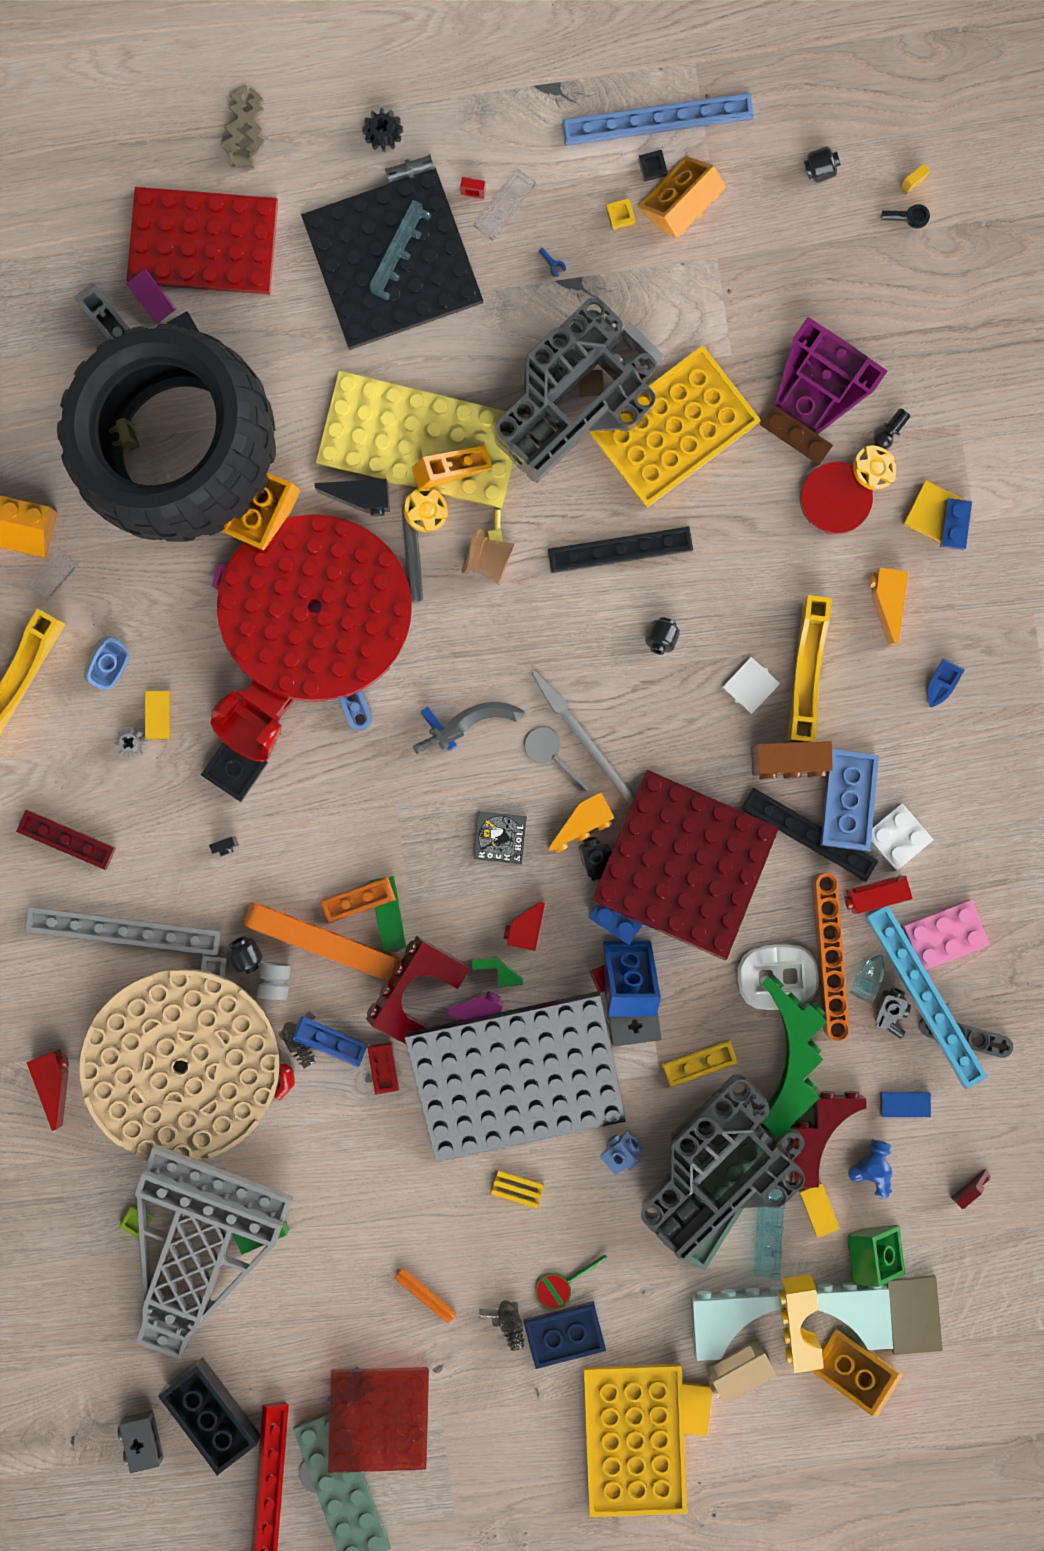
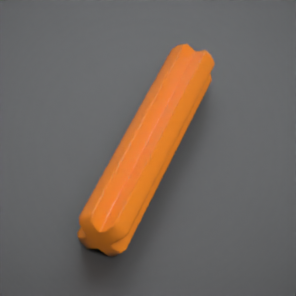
[395,1268,456,1324]

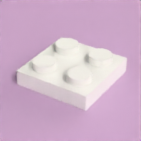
[871,803,933,871]

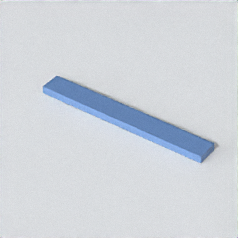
[562,93,754,146]

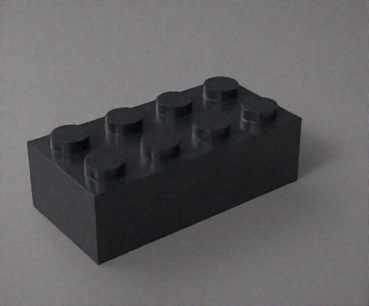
[158,1357,260,1476]

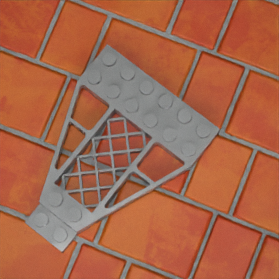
[134,1145,293,1360]

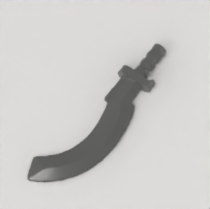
[413,702,525,754]

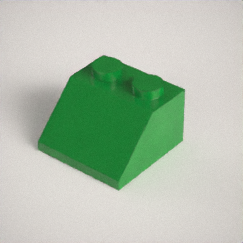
[848,1225,906,1287]

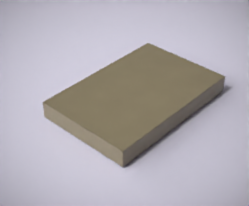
[887,1275,943,1355]

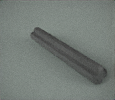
[402,507,423,602]

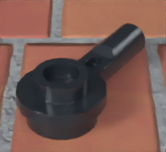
[881,204,930,229]

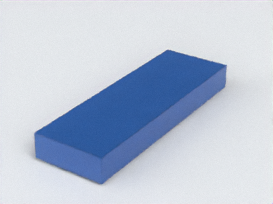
[291,1016,368,1067]

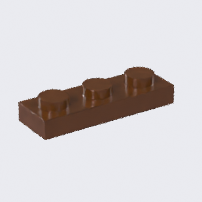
[760,405,833,465]

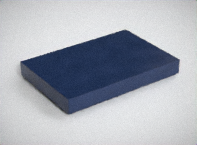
[523,1301,606,1369]

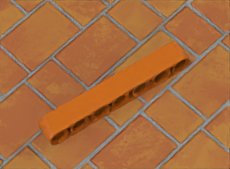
[812,873,849,1041]
[242,901,402,981]

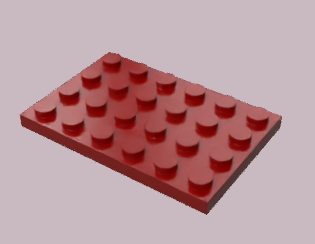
[126,187,278,295]

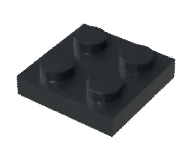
[201,743,269,802]

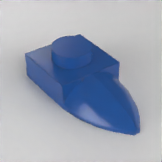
[928,658,965,708]

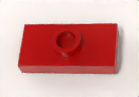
[367,1042,400,1095]

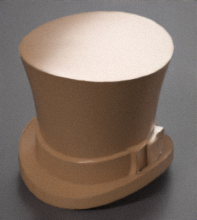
[462,528,515,585]

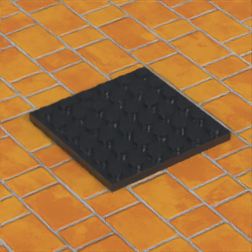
[301,167,483,350]

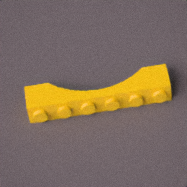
[786,595,832,742]
[0,608,65,735]

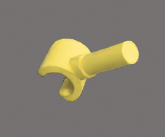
[488,510,502,542]

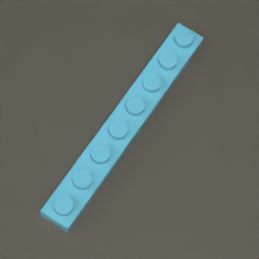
[865,906,988,1089]

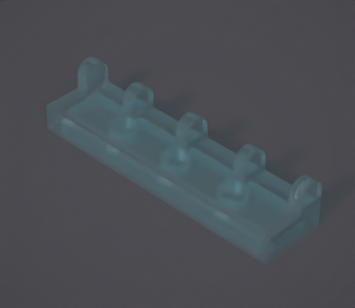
[370,200,431,300]
[754,1189,785,1280]

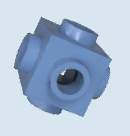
[600,1131,643,1175]

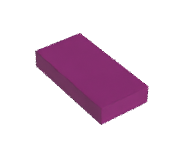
[126,269,176,324]

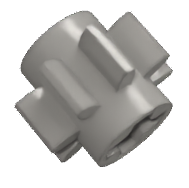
[114,728,147,758]

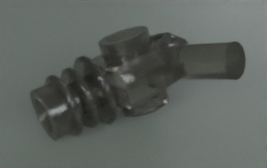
[278,1011,316,1069]
[479,1300,524,1351]

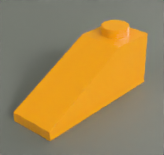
[411,445,493,490]
[869,568,909,646]

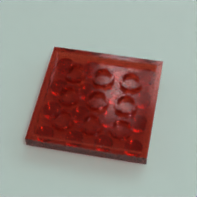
[328,1367,429,1473]

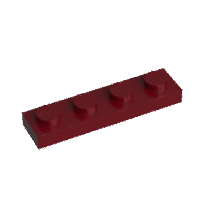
[16,810,116,870]

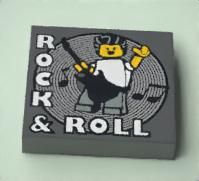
[474,811,527,864]

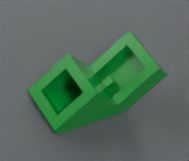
[472,957,523,987]

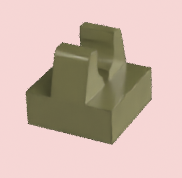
[109,418,140,450]

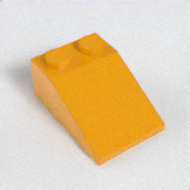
[221,472,301,550]
[811,1329,904,1416]

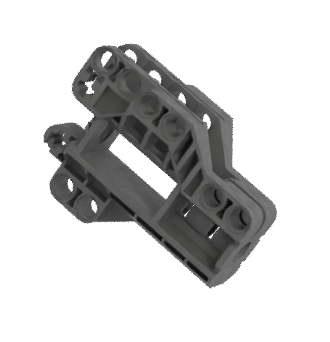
[495,297,656,483]
[641,1074,805,1262]

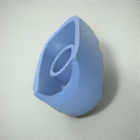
[84,636,129,690]

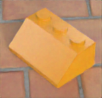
[637,156,726,238]
[0,496,57,558]

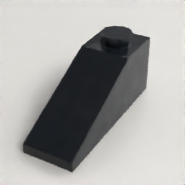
[314,479,390,517]

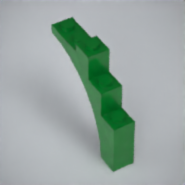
[759,973,827,1138]

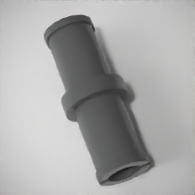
[385,154,435,183]

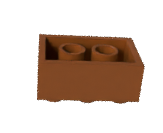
[751,741,833,780]

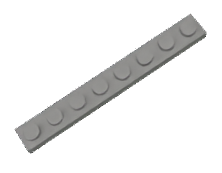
[25,907,222,956]

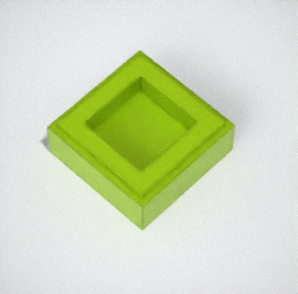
[118,1204,153,1239]

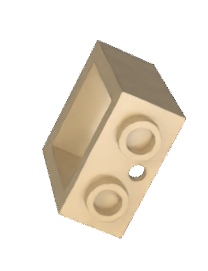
[707,1339,777,1404]

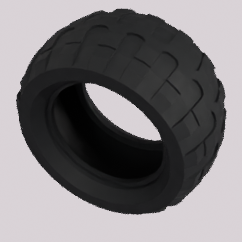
[57,324,276,542]

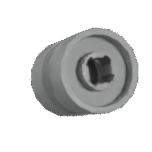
[256,962,291,1000]

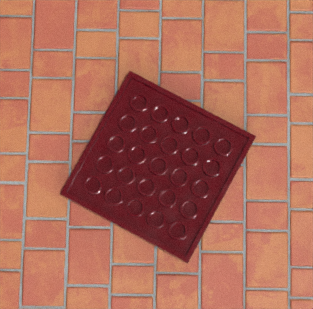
[591,770,779,961]

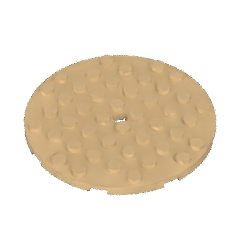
[79,969,279,1160]

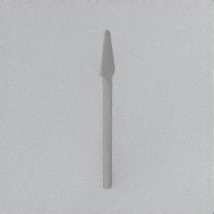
[532,671,635,807]

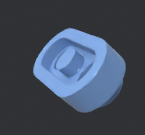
[339,691,372,731]

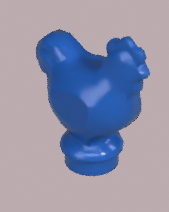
[848,1139,892,1199]

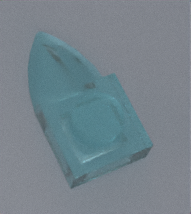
[849,955,885,1004]

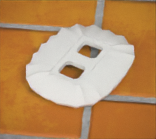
[737,944,819,1010]

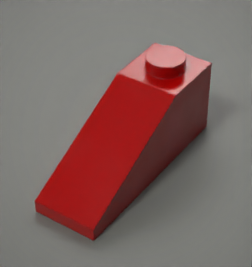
[26,1049,69,1131]

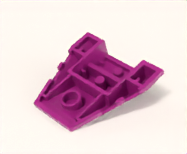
[774,317,888,434]

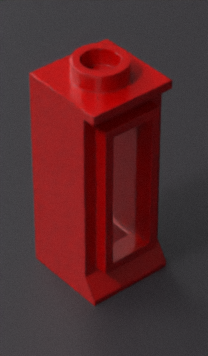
[844,875,913,914]

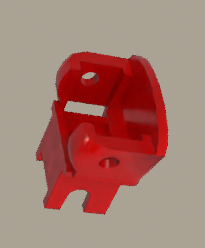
[210,681,293,762]

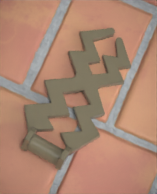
[221,85,265,168]

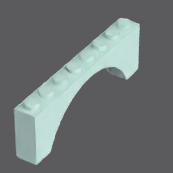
[691,1282,893,1361]

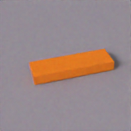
[320,877,396,924]

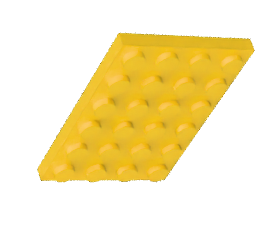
[588,345,761,509]
[584,1363,687,1517]

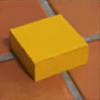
[901,163,930,194]
[606,198,636,230]

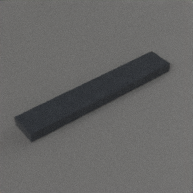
[548,526,693,574]
[741,788,878,882]

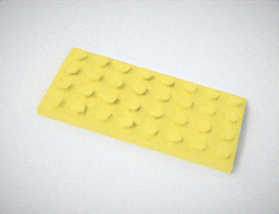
[316,371,524,510]

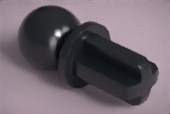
[874,408,910,449]

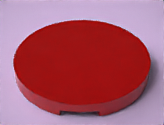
[800,462,873,534]

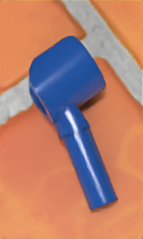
[539,248,566,277]

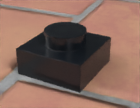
[209,837,239,857]

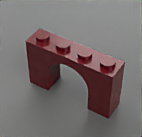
[366,936,471,1045]

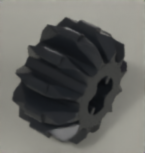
[362,107,403,152]

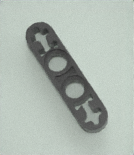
[919,1018,1013,1058]

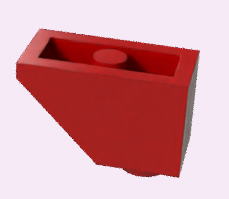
[503,901,545,951]

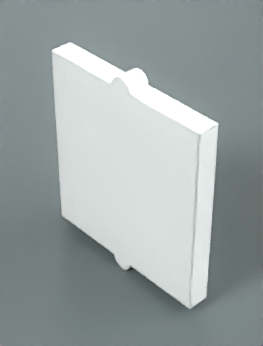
[722,657,780,714]

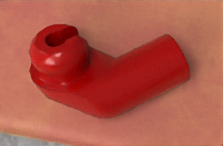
[274,1063,295,1101]

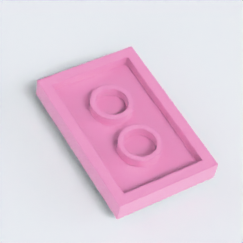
[903,900,989,970]

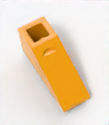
[548,793,614,854]

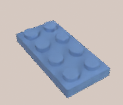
[820,749,879,851]

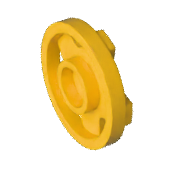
[853,445,896,490]
[403,488,448,533]

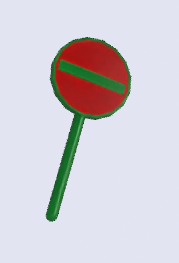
[535,1255,607,1310]

